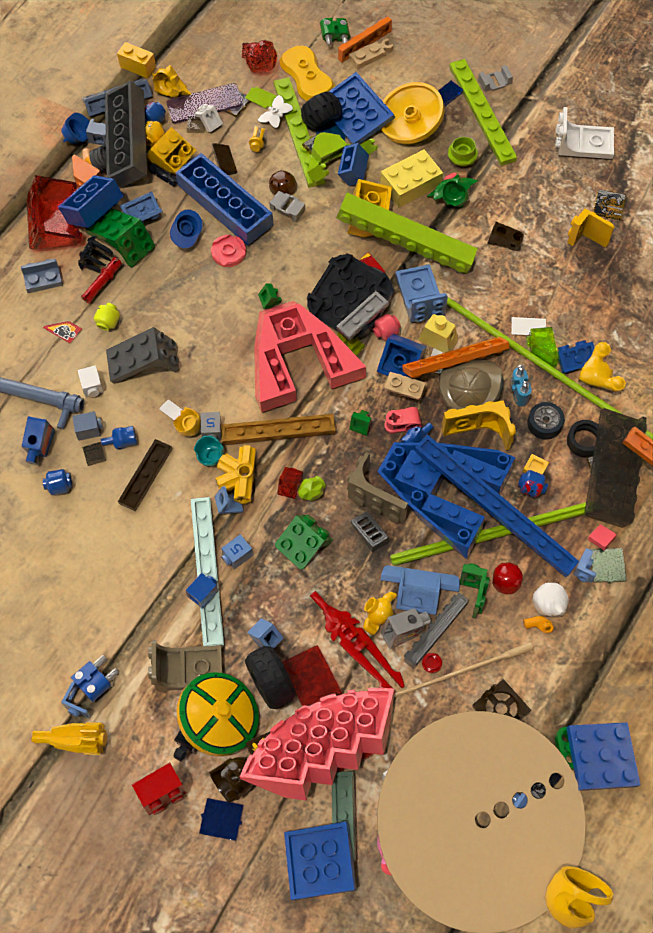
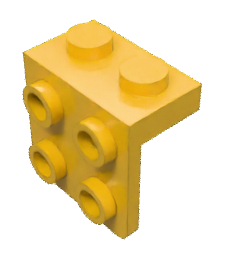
[567,208,615,247]

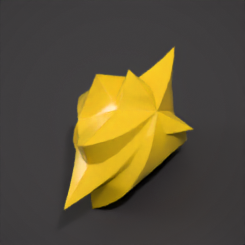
[152,65,192,98]

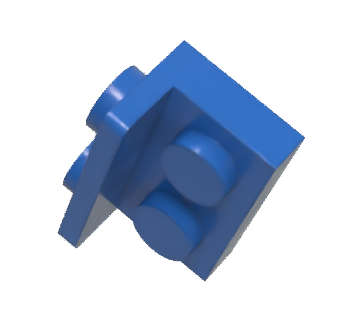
[554,340,594,373]

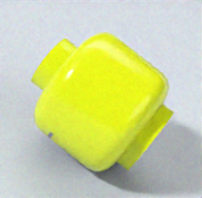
[93,303,120,331]

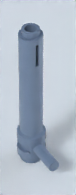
[0,377,85,430]

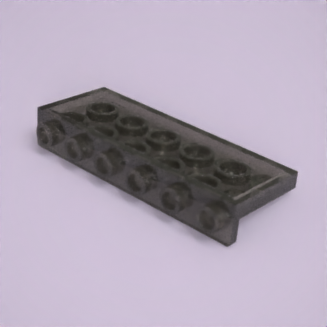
[584,408,647,528]

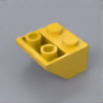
[146,127,197,174]

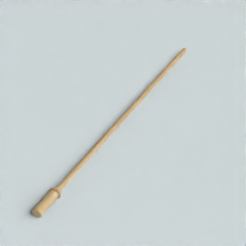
[394,642,533,698]

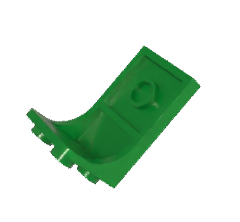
[85,208,155,267]

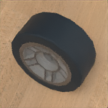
[527,402,565,440]

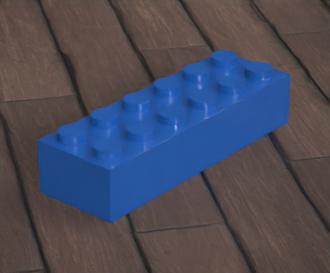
[175,153,273,246]

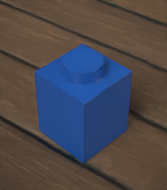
[186,573,218,609]

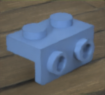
[120,192,163,224]

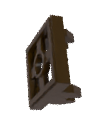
[472,679,531,721]

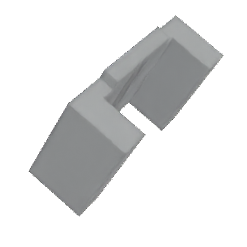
[478,65,513,92]
[270,191,305,222]

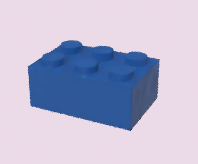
[58,175,123,228]

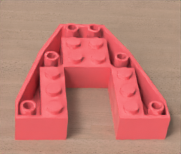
[254,301,366,413]

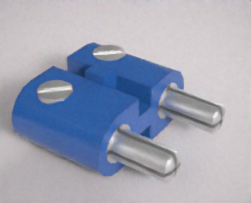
[70,655,120,702]

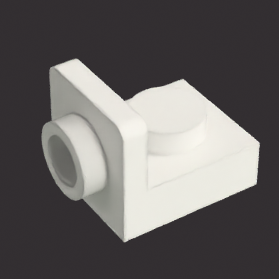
[194,104,223,132]

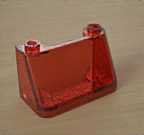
[27,175,82,250]

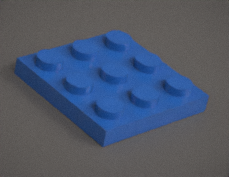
[566,722,641,791]
[284,822,357,901]

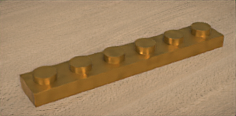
[221,413,335,445]

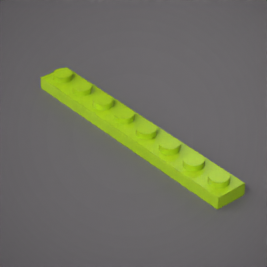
[449,59,517,166]
[273,77,325,188]

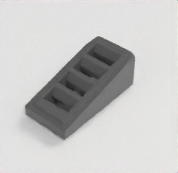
[351,511,389,552]

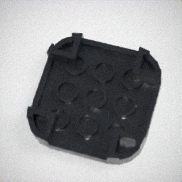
[306,253,393,340]

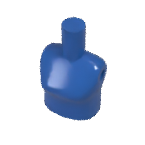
[400,423,434,442]
[101,426,137,450]

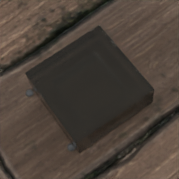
[187,116,204,133]
[82,442,106,466]

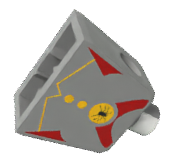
[381,608,431,649]

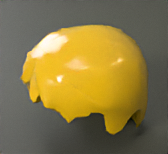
[173,407,201,437]

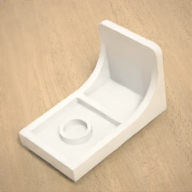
[555,107,614,159]

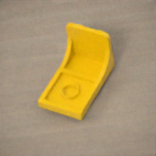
[441,400,516,450]

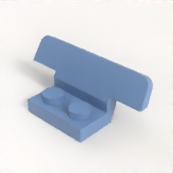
[381,565,460,615]

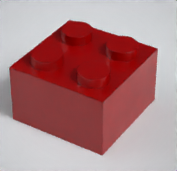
[132,762,186,815]

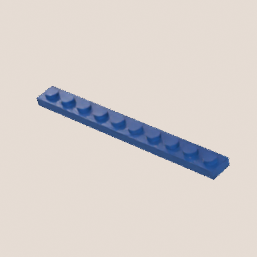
[414,434,579,577]

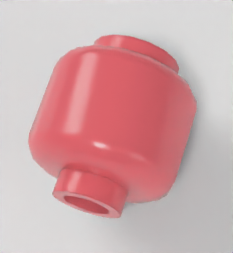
[373,314,401,341]

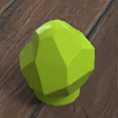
[298,476,326,502]

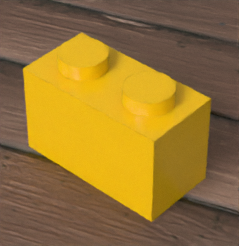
[117,42,156,78]

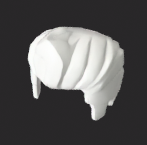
[532,583,569,617]

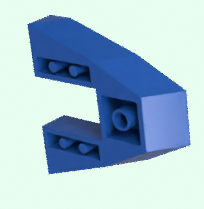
[377,442,516,559]

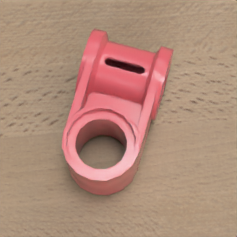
[384,407,422,434]

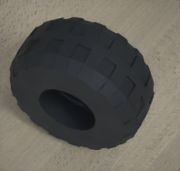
[245,646,296,710]

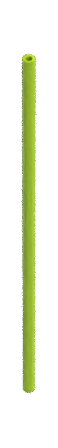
[447,296,653,440]

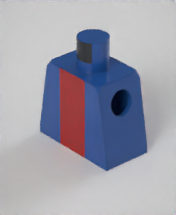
[22,416,55,465]

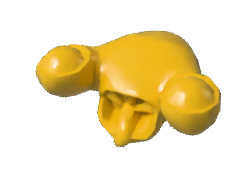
[579,342,626,392]

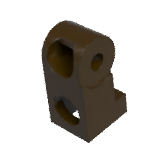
[487,221,524,251]

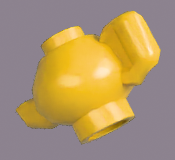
[363,592,397,635]

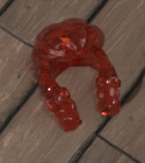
[241,40,277,73]

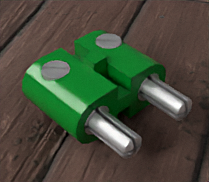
[320,18,350,47]

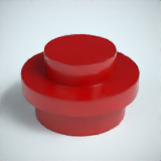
[422,653,442,673]

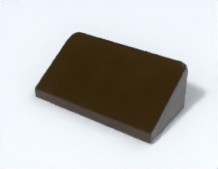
[212,143,237,175]

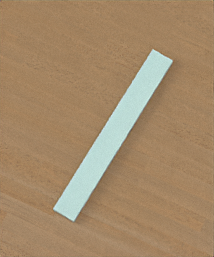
[191,497,224,647]

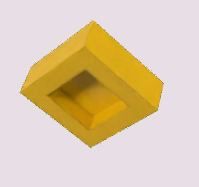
[523,454,549,474]

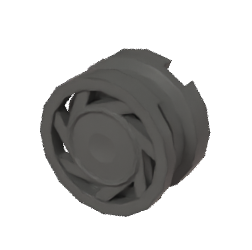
[89,145,107,173]

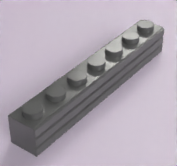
[404,593,469,669]

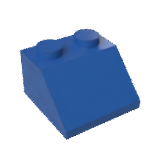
[377,334,427,379]

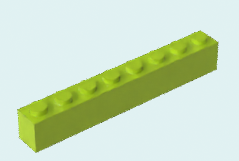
[336,193,478,274]

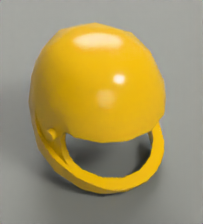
[545,866,613,929]

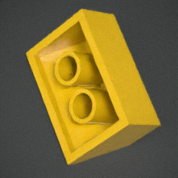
[347,179,392,237]

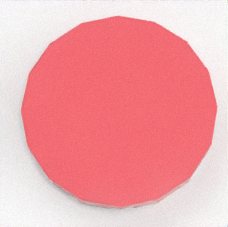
[211,235,246,267]

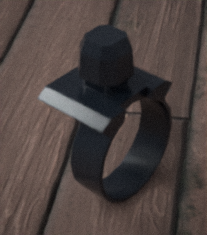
[173,730,198,762]

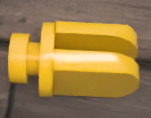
[249,126,265,152]

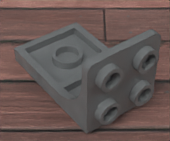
[106,327,179,384]

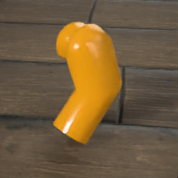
[523,616,554,633]

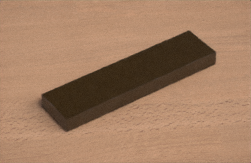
[118,439,172,511]

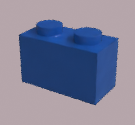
[338,143,369,186]

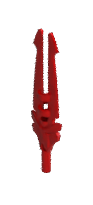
[310,591,404,695]

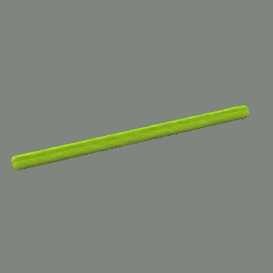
[390,501,596,565]

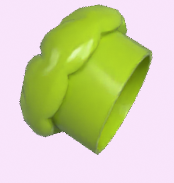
[447,137,478,167]

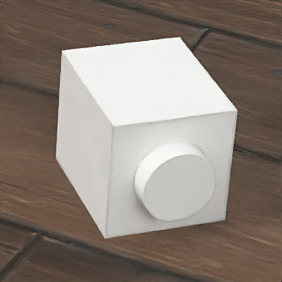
[78,365,104,398]

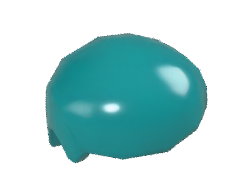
[194,435,224,467]

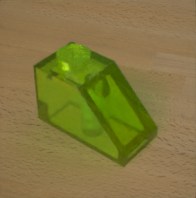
[526,327,559,368]

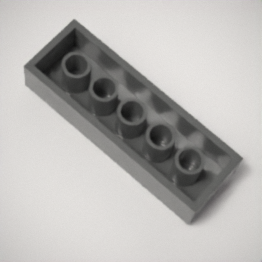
[105,80,147,188]

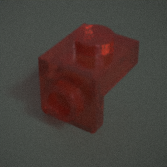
[277,467,303,499]

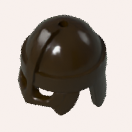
[208,758,253,803]

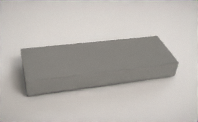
[336,291,389,341]

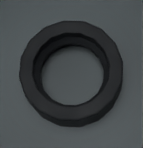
[567,420,605,458]

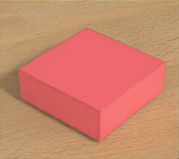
[588,524,617,551]

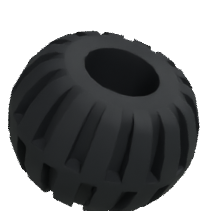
[301,92,342,131]

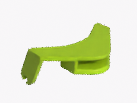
[307,132,378,182]

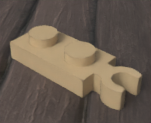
[349,38,393,69]

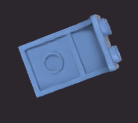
[395,264,448,323]

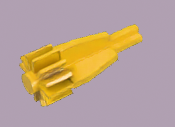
[31,722,107,755]

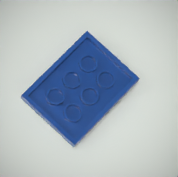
[329,72,395,144]

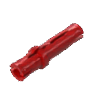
[81,257,122,304]

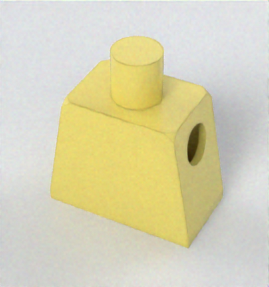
[419,314,458,353]

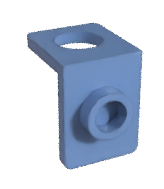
[214,486,243,514]
[61,681,91,718]

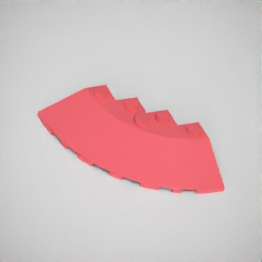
[240,688,394,801]

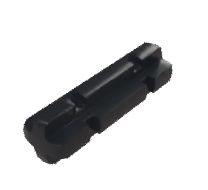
[149,163,177,187]

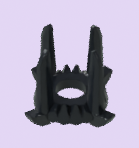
[78,236,113,273]

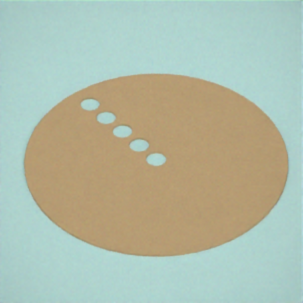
[377,711,586,933]

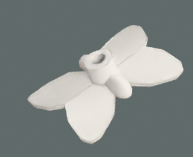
[258,95,293,128]

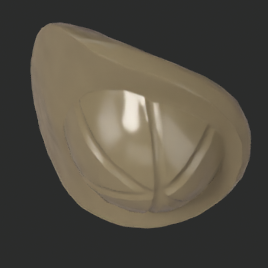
[439,358,503,410]

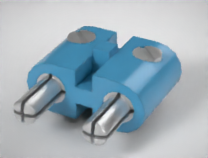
[510,365,532,406]

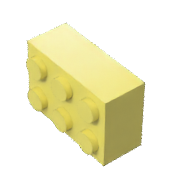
[380,149,443,208]

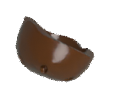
[269,170,297,195]

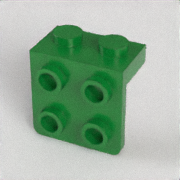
[275,514,333,569]
[459,563,490,619]

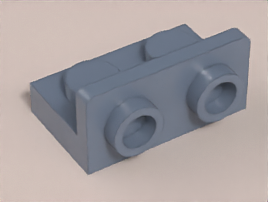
[21,259,63,293]

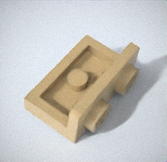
[384,372,426,400]

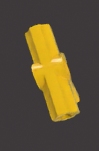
[215,445,256,504]

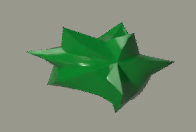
[427,174,478,207]

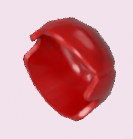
[492,562,523,595]

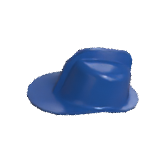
[61,113,90,145]
[170,209,203,248]

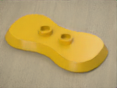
[279,46,335,101]

